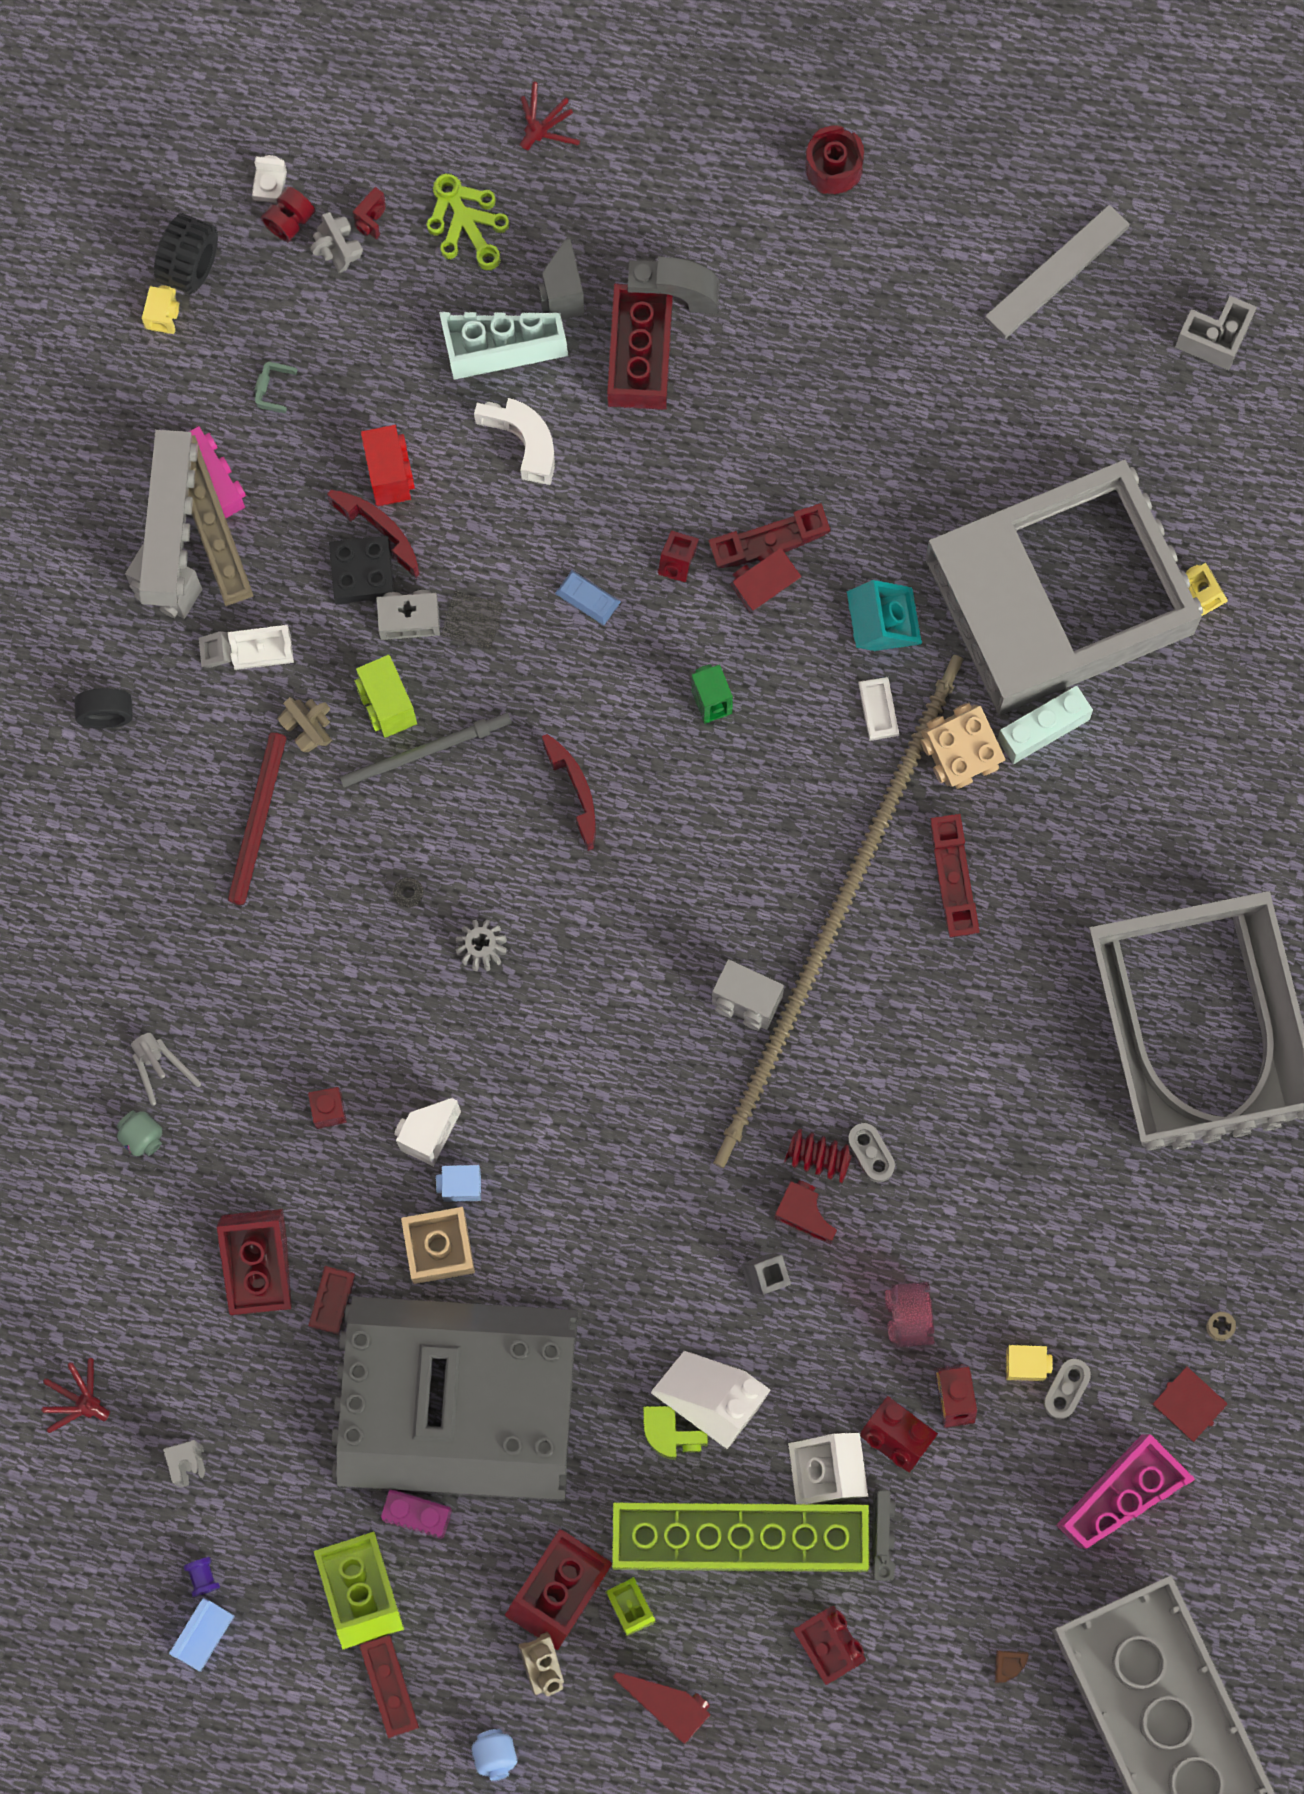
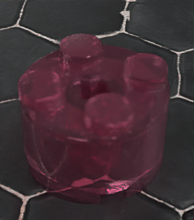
[885,1282,935,1348]

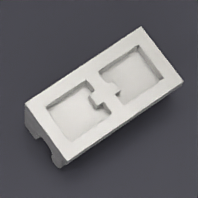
[228,625,294,670]

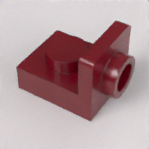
[353,187,386,240]
[658,530,699,582]

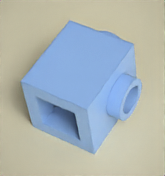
[436,1165,481,1202]

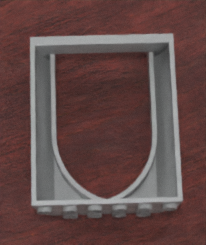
[1090,891,1304,1151]

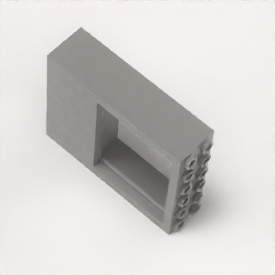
[925,460,1203,716]

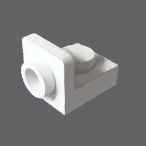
[252,155,287,203]

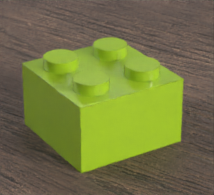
[354,655,417,738]

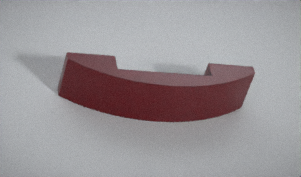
[327,490,420,578]
[708,503,831,569]
[542,734,596,851]
[930,814,980,938]

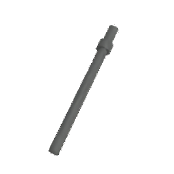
[340,712,512,787]

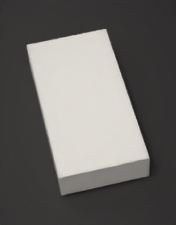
[858,677,899,741]

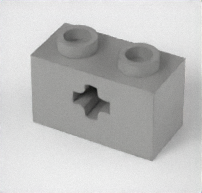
[377,590,440,640]

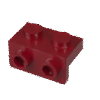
[860,1396,938,1472]

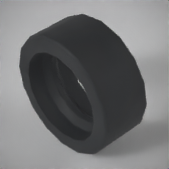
[75,688,133,729]

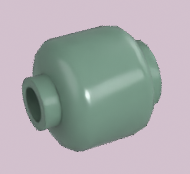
[117,1111,163,1156]

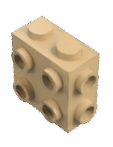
[920,703,1006,789]

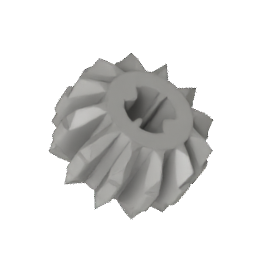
[456,920,507,971]

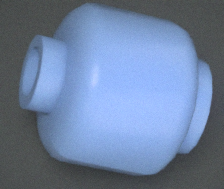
[472,1729,517,1781]

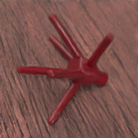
[519,81,580,151]
[41,1358,110,1433]

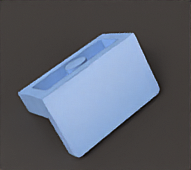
[169,1598,234,1672]

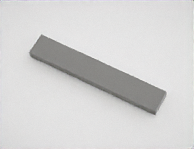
[985,205,1130,339]

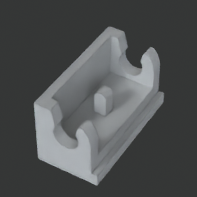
[164,1440,205,1488]

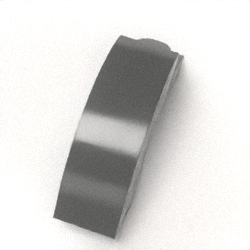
[627,256,720,314]

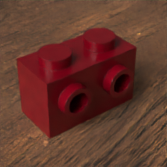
[730,548,801,613]

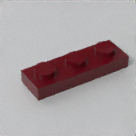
[359,1635,419,1738]

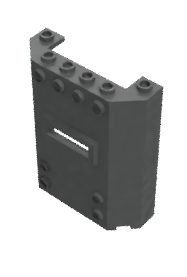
[332,1296,578,1502]

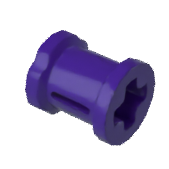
[183,1557,220,1597]

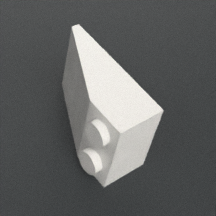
[651,1351,770,1449]

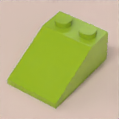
[314,1532,404,1649]

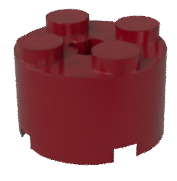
[805,125,864,194]

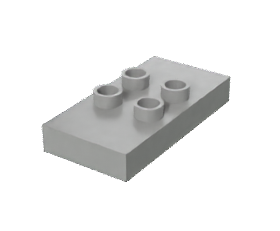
[1052,1575,1275,1794]

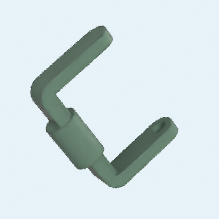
[254,362,298,413]

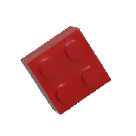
[361,425,415,506]

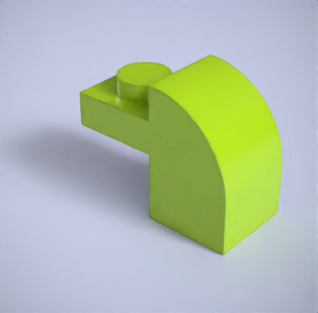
[643,1406,708,1460]

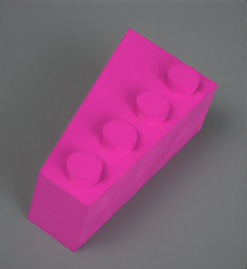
[1056,1434,1195,1549]

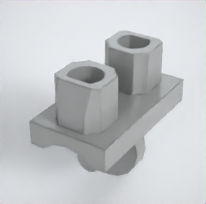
[310,212,363,273]

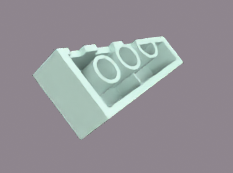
[439,312,568,380]

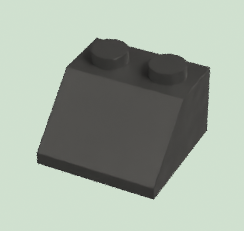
[538,239,585,320]

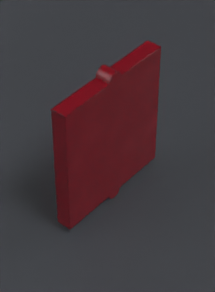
[1152,1366,1228,1442]

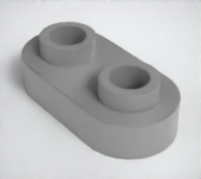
[848,1123,895,1182]
[1044,1359,1091,1419]

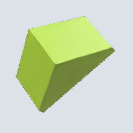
[606,1577,656,1636]

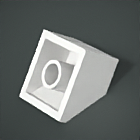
[394,1098,461,1167]
[788,1433,868,1504]

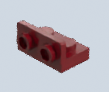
[793,1606,866,1685]

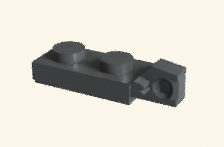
[872,1491,896,1581]

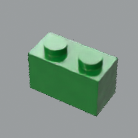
[691,664,733,724]

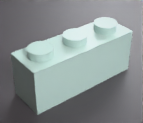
[997,686,1093,764]

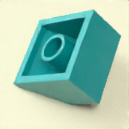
[847,580,922,651]

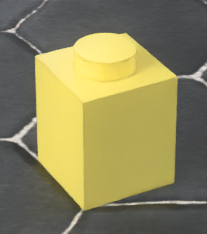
[1006,1345,1052,1381]

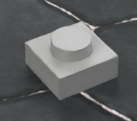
[199,631,232,668]

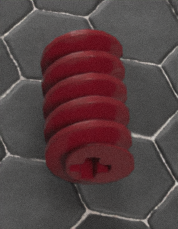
[784,1128,852,1184]

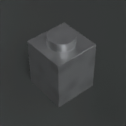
[741,1254,791,1295]

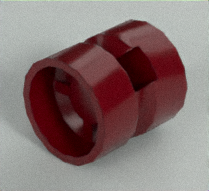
[261,186,316,242]

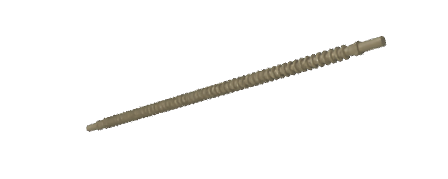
[713,655,964,1169]

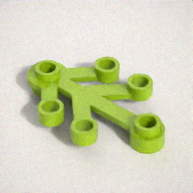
[427,174,509,270]

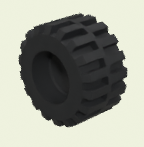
[154,213,218,295]

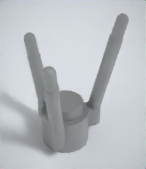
[131,1033,201,1106]

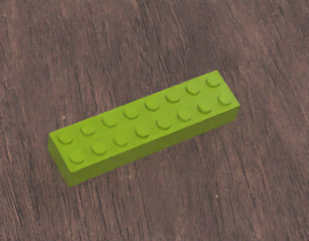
[613,1503,869,1572]

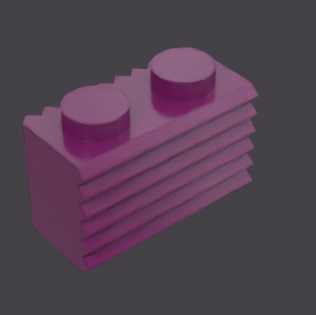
[381,1489,452,1539]

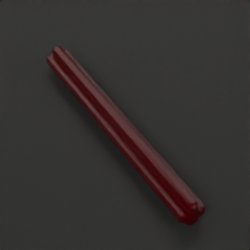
[228,732,286,905]

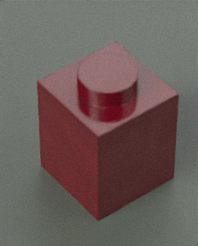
[308,1087,347,1129]

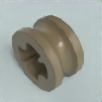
[1206,1312,1236,1341]

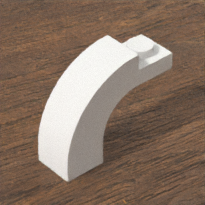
[474,398,555,485]

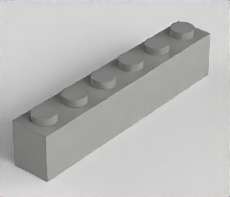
[139,430,198,606]

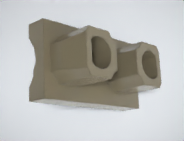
[277,697,333,752]
[518,1632,564,1696]

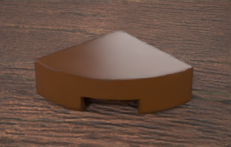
[994,1650,1029,1683]

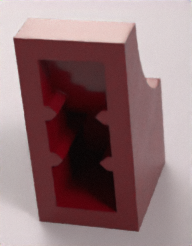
[775,1180,837,1245]

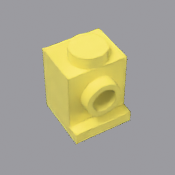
[142,285,179,334]
[1185,563,1228,615]

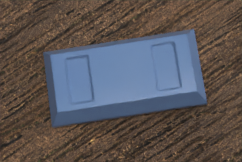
[555,570,621,626]

